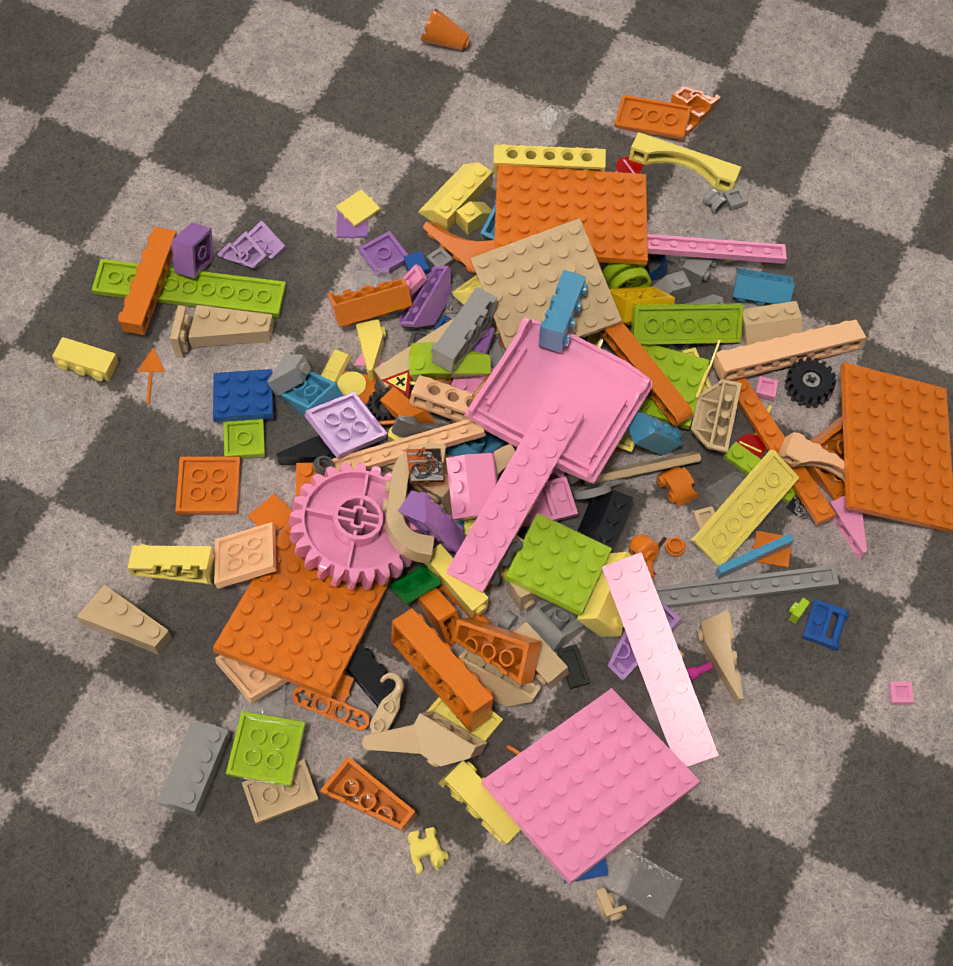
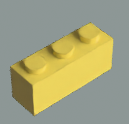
[52,337,119,381]

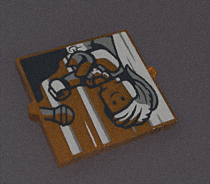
[406,447,444,485]

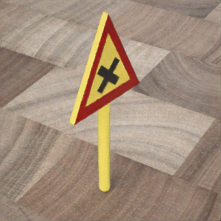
[381,370,416,397]

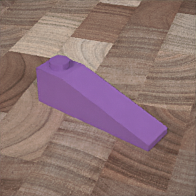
[608,600,682,681]

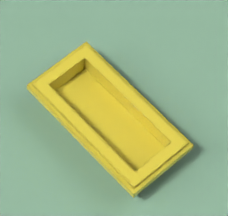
[320,349,352,384]

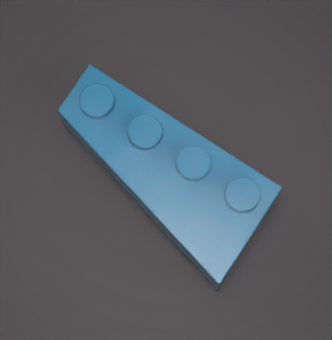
[538,270,588,353]

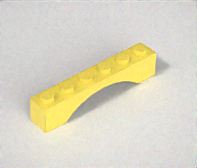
[629,132,741,192]

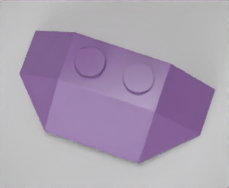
[399,266,452,327]

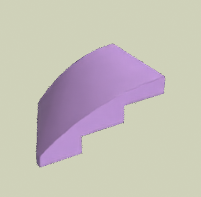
[218,220,287,269]

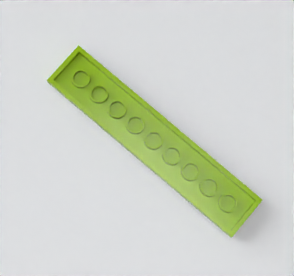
[92,259,286,318]

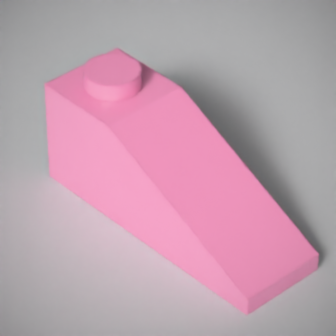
[830,495,867,560]

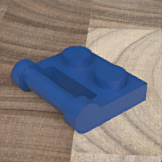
[802,599,849,651]

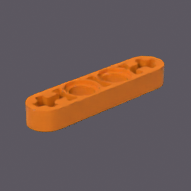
[292,686,372,730]

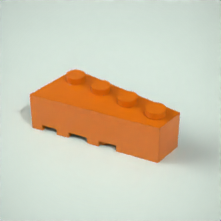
[327,278,413,327]
[453,617,542,685]

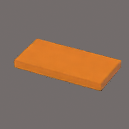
[614,95,693,140]

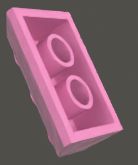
[446,453,497,521]

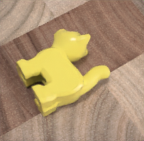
[408,827,449,874]

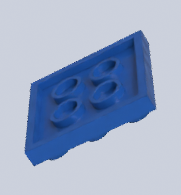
[213,369,273,423]

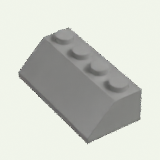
[157,723,231,818]

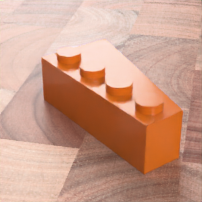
[320,757,418,833]

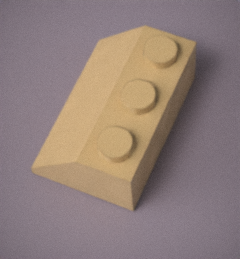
[741,301,803,346]

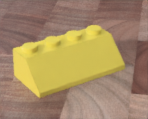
[418,162,493,231]

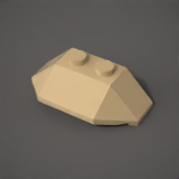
[690,379,742,453]
[459,649,541,707]

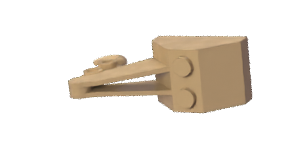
[362,673,487,767]

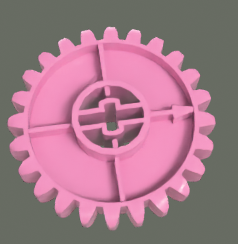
[289,463,422,590]

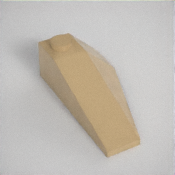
[696,611,744,705]

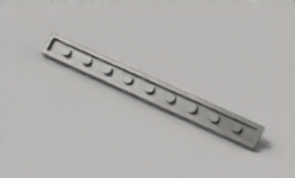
[655,565,839,608]

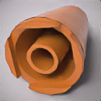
[420,8,471,51]

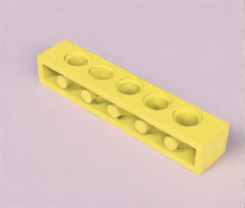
[493,144,606,174]

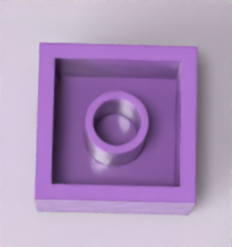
[171,223,213,278]

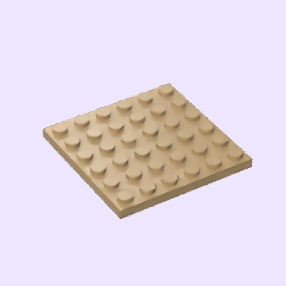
[471,218,622,350]

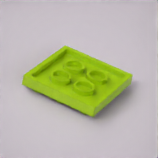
[226,711,306,787]

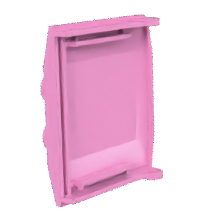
[465,317,652,484]

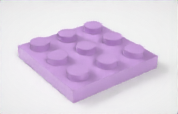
[304,392,388,459]

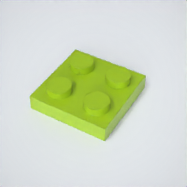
[224,419,265,459]

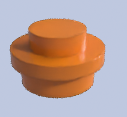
[665,537,686,557]

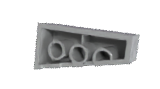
[431,287,497,372]

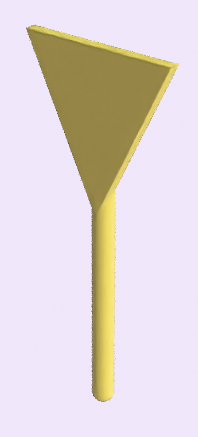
[695,340,720,399]

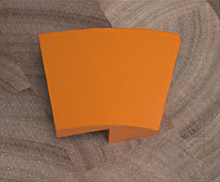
[670,87,720,136]

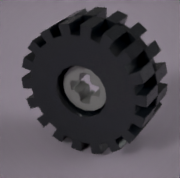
[784,357,836,408]

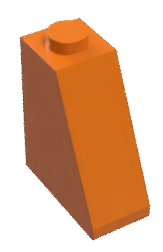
[416,587,459,647]

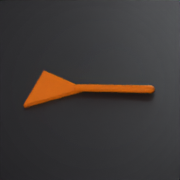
[378,409,436,425]

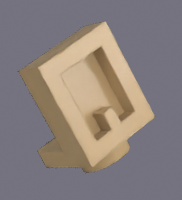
[594,887,627,922]

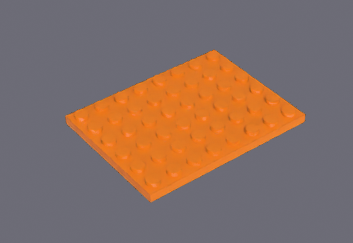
[494,165,648,265]
[840,362,953,533]
[213,520,393,698]

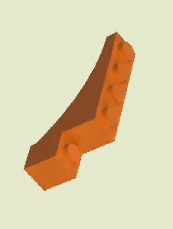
[422,221,494,274]

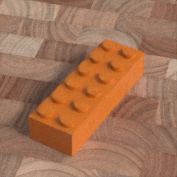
[391,608,493,733]

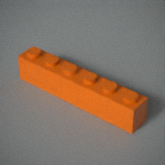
[118,226,177,336]

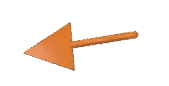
[137,347,165,404]

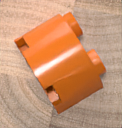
[656,466,698,508]

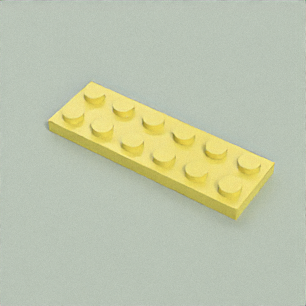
[691,450,799,567]

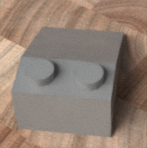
[525,600,587,651]

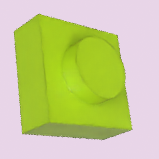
[789,598,810,624]

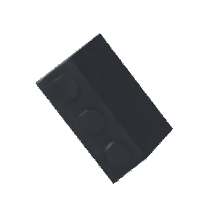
[577,490,633,553]

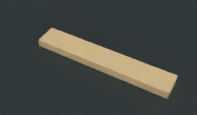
[581,451,701,485]

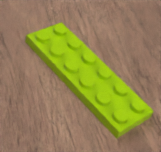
[631,303,744,345]

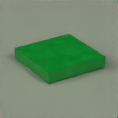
[389,565,442,604]

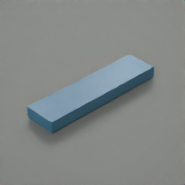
[715,534,794,579]

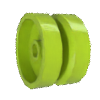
[603,263,651,289]

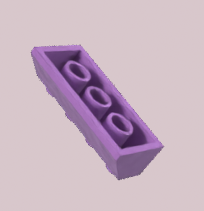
[398,491,467,557]

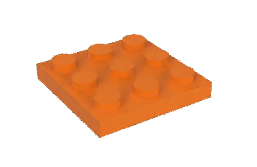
[175,457,241,515]

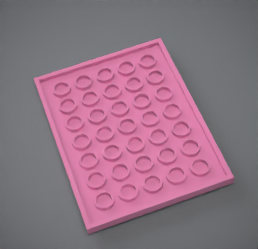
[481,688,700,885]

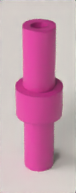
[686,662,713,681]

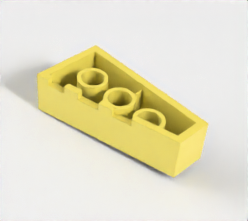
[128,544,215,585]
[577,552,632,637]
[438,760,521,845]

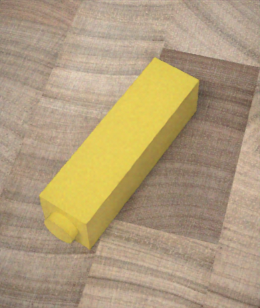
[424,544,489,617]

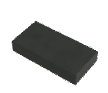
[556,644,590,690]

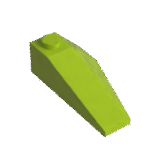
[409,342,491,382]

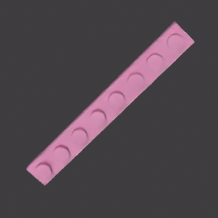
[647,234,787,264]

